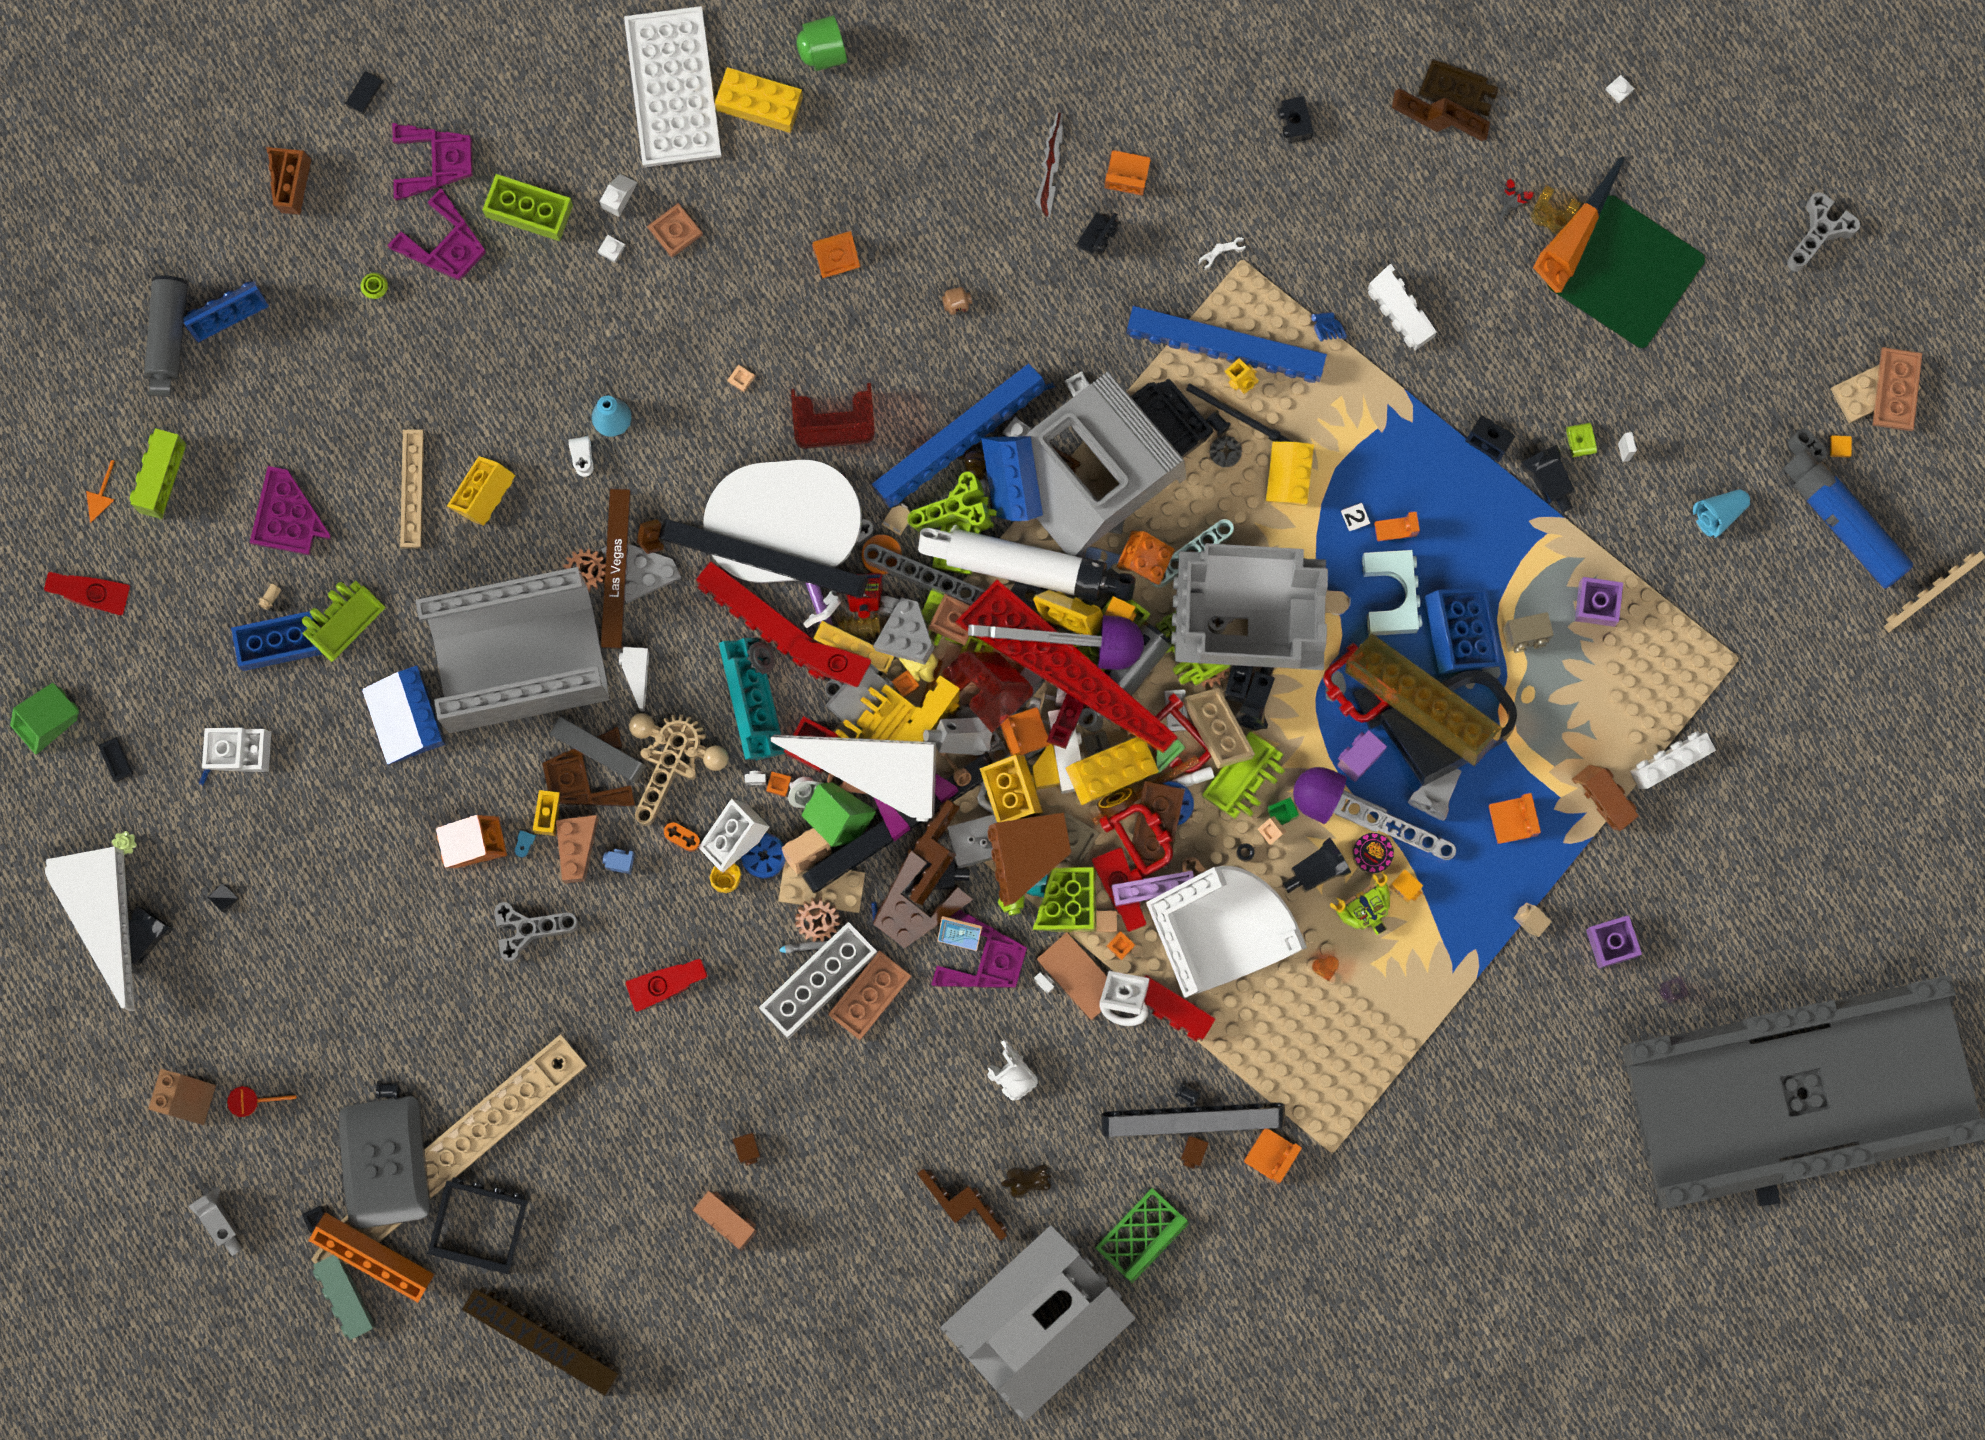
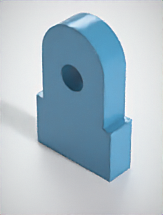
[515,830,536,858]

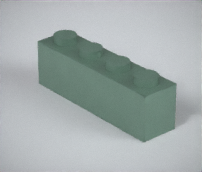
[313,1255,376,1340]

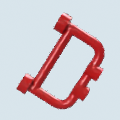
[1323,643,1401,723]
[1151,693,1212,773]
[1099,804,1173,881]

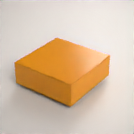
[1830,436,1852,457]

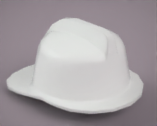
[788,776,823,808]

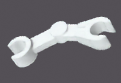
[1199,237,1246,270]

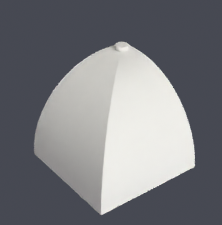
[1146,866,1307,998]

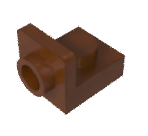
[637,519,664,554]

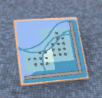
[937,916,982,951]

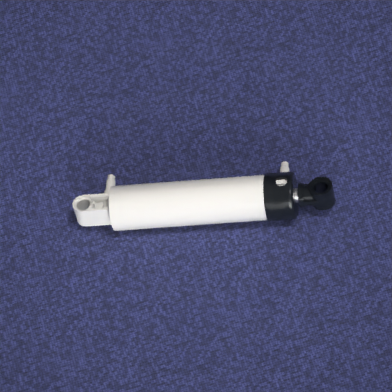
[918,525,1136,601]

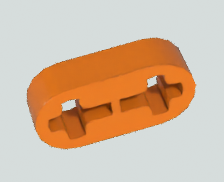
[664,822,700,852]

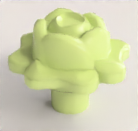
[112,831,137,855]

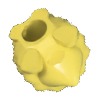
[899,653,938,683]

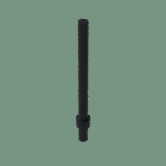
[1186,383,1294,442]

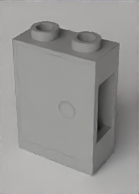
[825,664,896,733]
[947,815,997,869]

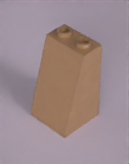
[148,1069,216,1125]

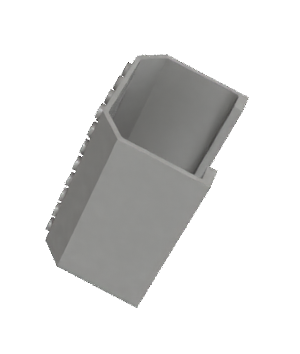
[415,567,609,733]

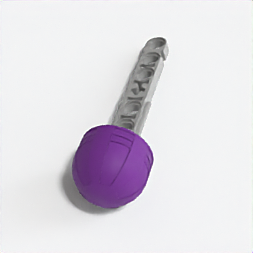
[968,615,1144,670]
[1293,767,1456,860]

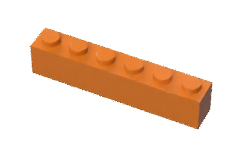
[308,1212,434,1302]

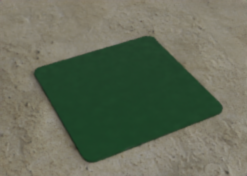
[1547,195,1705,348]

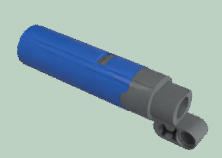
[1783,428,1914,588]

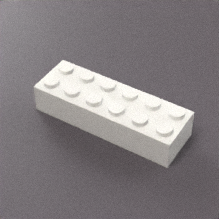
[759,922,877,1040]

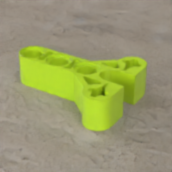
[907,472,991,532]

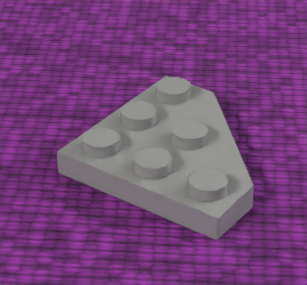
[601,544,681,603]
[873,597,934,665]

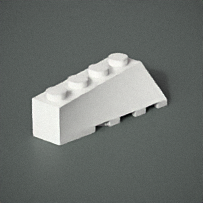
[1368,264,1436,351]

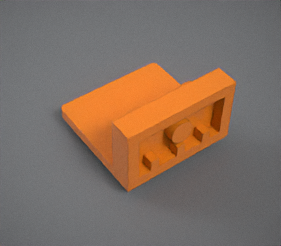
[1105,150,1150,196]
[1116,531,1175,585]
[999,707,1050,756]
[1489,793,1541,844]
[1244,1129,1302,1184]

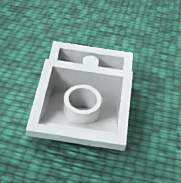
[202,728,271,772]

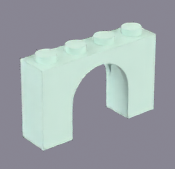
[1362,550,1422,636]

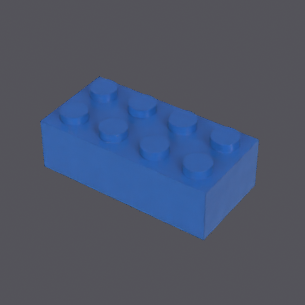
[231,611,322,671]

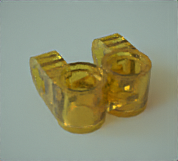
[1531,185,1581,235]

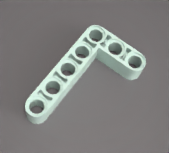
[1127,519,1234,588]

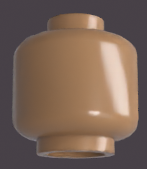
[942,287,972,315]

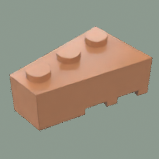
[556,815,599,884]
[693,1191,758,1251]

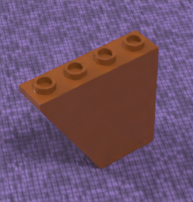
[987,813,1071,907]

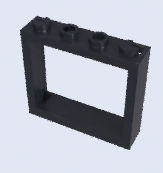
[427,1177,529,1274]

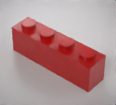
[1144,975,1216,1042]

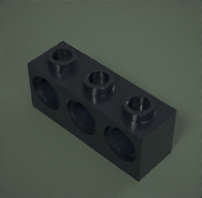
[1224,665,1253,704]

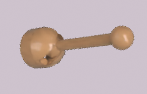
[939,753,971,786]

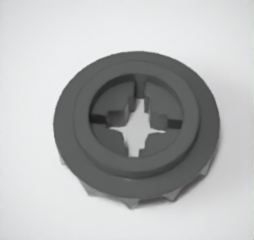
[1210,435,1242,467]
[747,642,774,675]

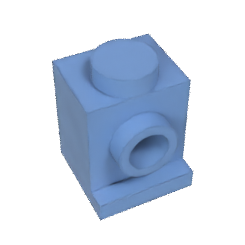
[603,849,635,874]

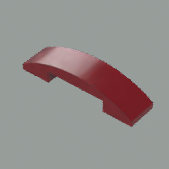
[1046,694,1085,749]

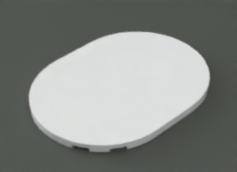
[703,460,862,583]

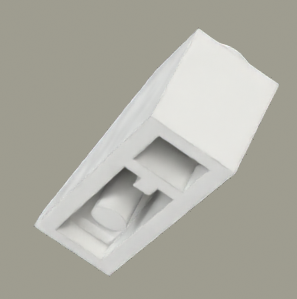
[619,647,649,712]

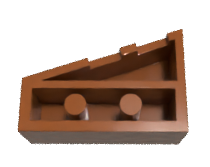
[266,147,311,215]
[1571,765,1639,831]

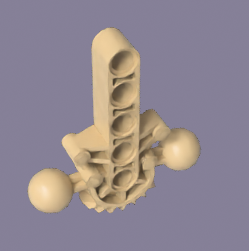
[629,713,729,826]

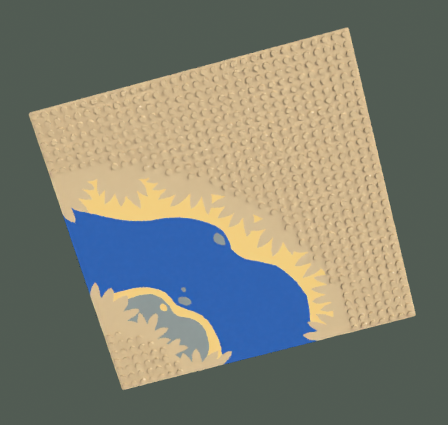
[833,260,1738,1153]

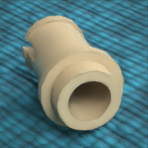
[258,584,282,611]

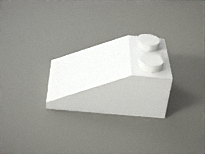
[698,799,769,872]

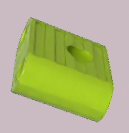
[1566,423,1597,457]

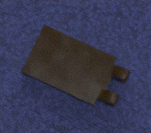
[1418,59,1499,117]

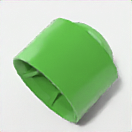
[796,15,847,71]

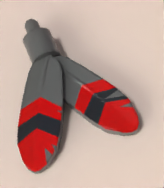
[1500,179,1533,219]

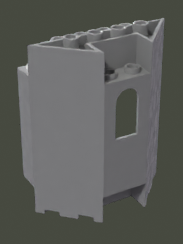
[1171,543,1328,670]
[940,1225,1136,1422]

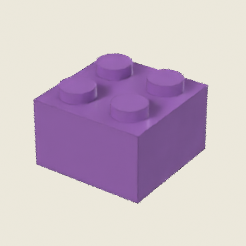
[1575,577,1623,627]
[1337,730,1387,782]
[1586,915,1642,969]

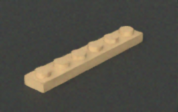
[400,430,424,549]
[1884,551,1985,633]

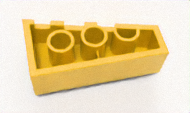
[894,675,960,742]

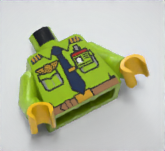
[1330,871,1390,935]

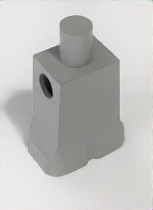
[923,716,993,756]
[1408,769,1461,821]
[188,1187,242,1256]

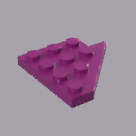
[249,466,331,556]

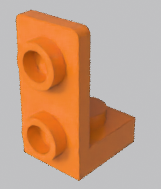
[1374,511,1420,542]

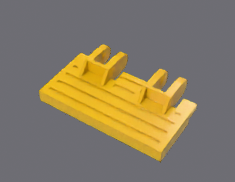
[835,684,917,740]

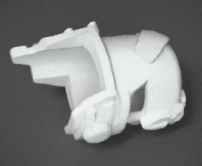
[987,1040,1038,1100]

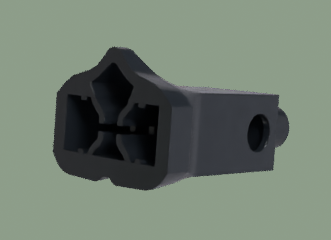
[1520,445,1574,513]
[1235,667,1275,731]
[1282,837,1351,893]
[904,853,970,896]
[129,905,173,966]

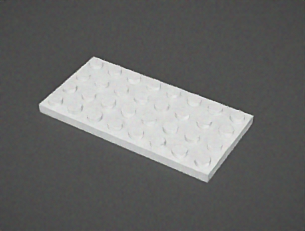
[624,6,721,167]

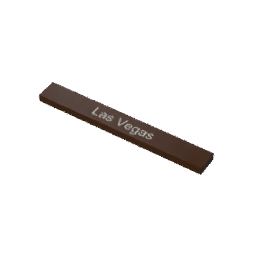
[601,489,631,649]

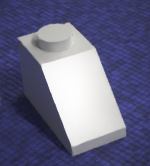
[600,174,637,217]

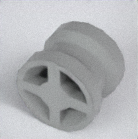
[878,596,899,617]

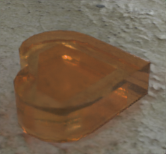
[1312,956,1339,982]

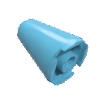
[592,396,632,437]
[1693,489,1750,538]

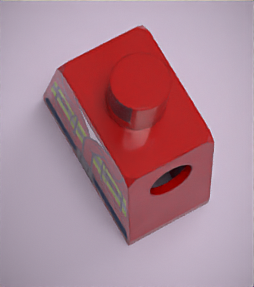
[846,573,883,618]

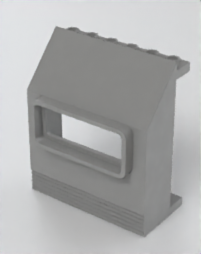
[1026,371,1186,558]

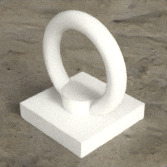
[1100,971,1149,1026]

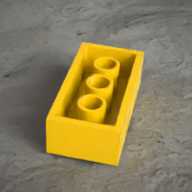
[715,67,803,133]
[1065,737,1159,805]

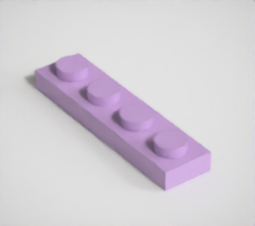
[1112,871,1194,906]

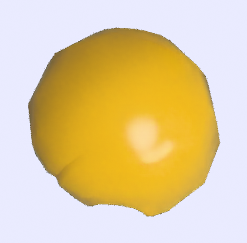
[709,863,741,893]

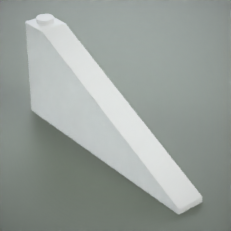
[771,735,937,821]
[45,847,134,1011]

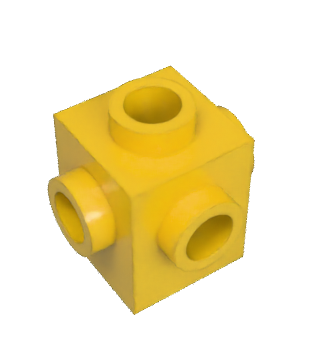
[1224,358,1259,394]

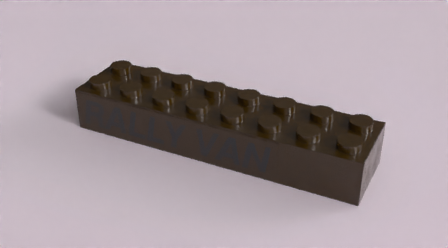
[461,1287,622,1396]

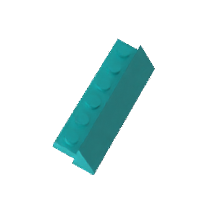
[718,637,785,761]

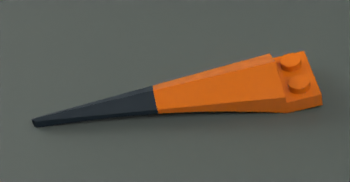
[1533,156,1625,293]

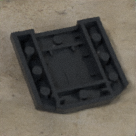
[1130,379,1213,458]

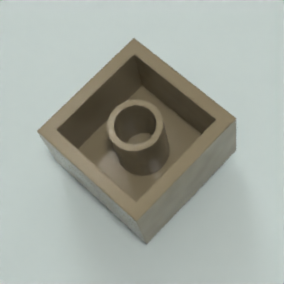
[1503,612,1554,653]

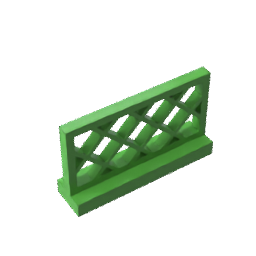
[1095,1188,1189,1284]

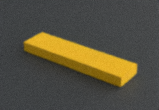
[813,621,895,674]

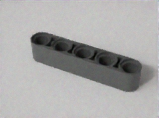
[550,717,646,783]

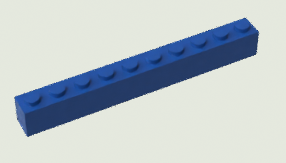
[1126,306,1327,383]
[872,363,1047,509]

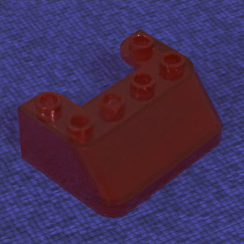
[791,383,875,449]
[938,651,1034,733]

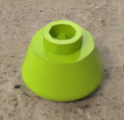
[361,272,388,299]
[998,895,1025,916]

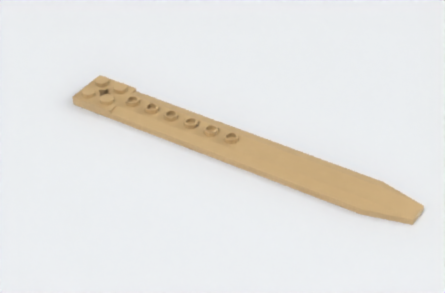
[311,1034,587,1265]

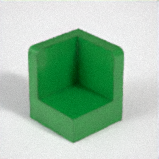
[1267,797,1299,825]

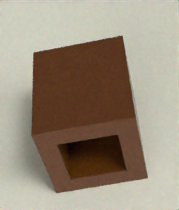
[733,1133,761,1166]
[1180,1136,1208,1169]

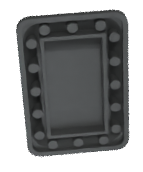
[339,1096,431,1229]

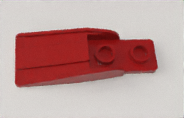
[44,572,130,616]
[789,638,871,688]
[1092,848,1146,932]
[625,959,708,1012]

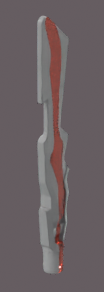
[1035,113,1064,218]

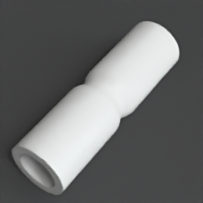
[1172,767,1214,787]

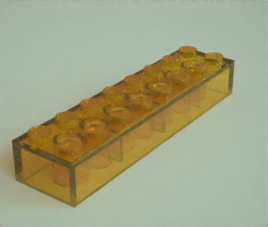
[1345,634,1502,767]

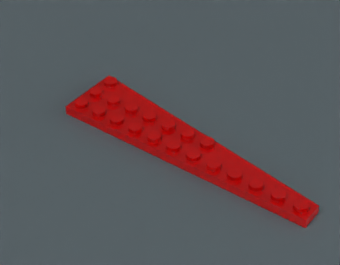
[955,579,1178,753]

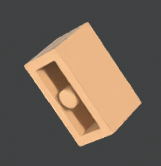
[782,828,831,875]

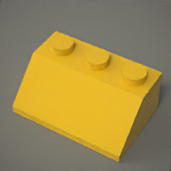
[1266,442,1314,506]
[447,456,516,526]
[1033,590,1103,636]
[980,755,1043,822]

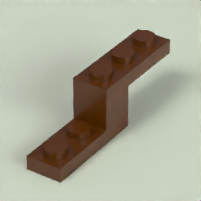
[1392,88,1490,141]
[909,799,960,905]
[917,1168,1007,1241]

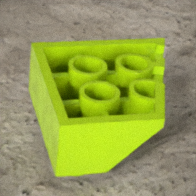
[1032,867,1096,932]

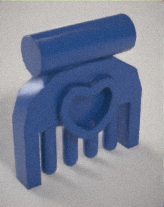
[1311,312,1347,342]

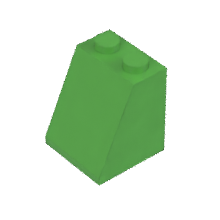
[10,683,79,755]
[801,782,876,847]

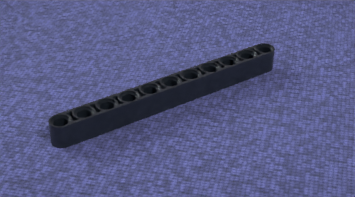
[658,519,869,599]
[802,754,993,893]

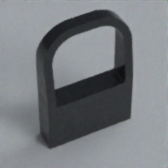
[1380,670,1517,786]

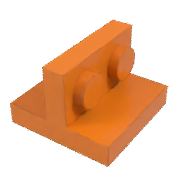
[812,231,860,278]

